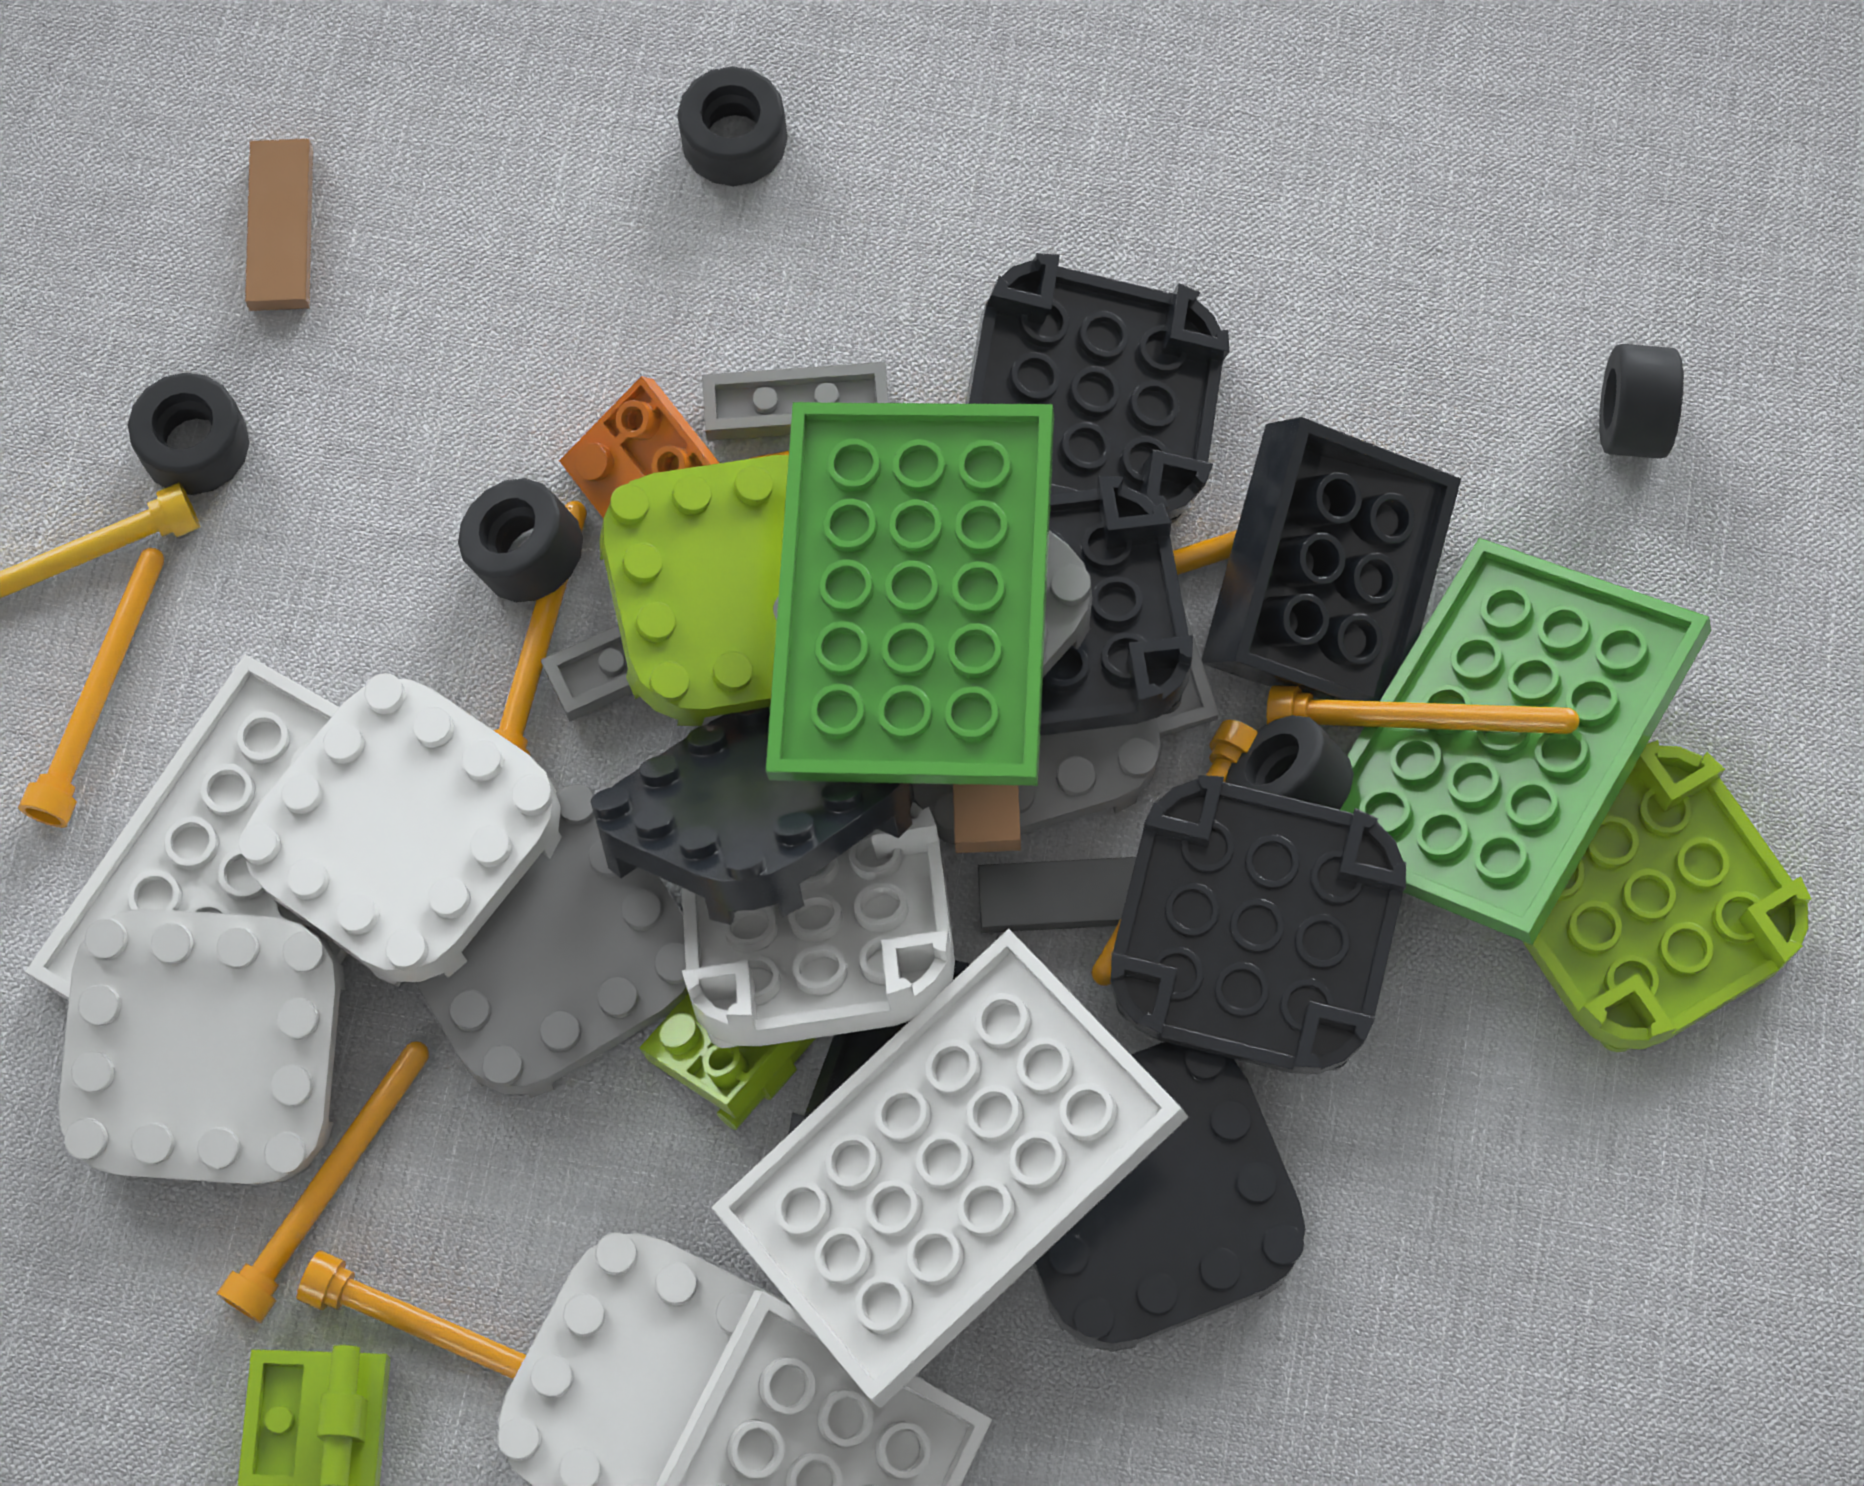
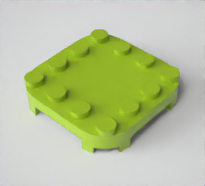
[600,455,789,726]
[1522,740,1811,1052]

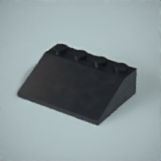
[1201,417,1461,702]

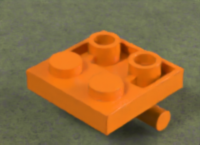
[559,376,719,519]

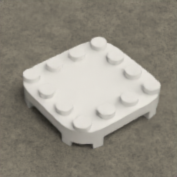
[238,673,562,987]
[682,802,955,1048]
[58,908,346,1184]
[497,1232,794,1486]

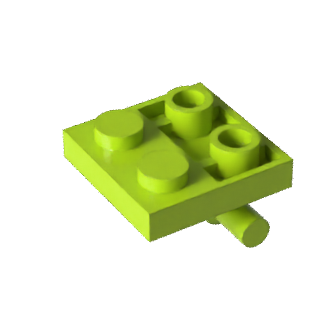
[639,993,816,1130]
[237,1345,391,1486]

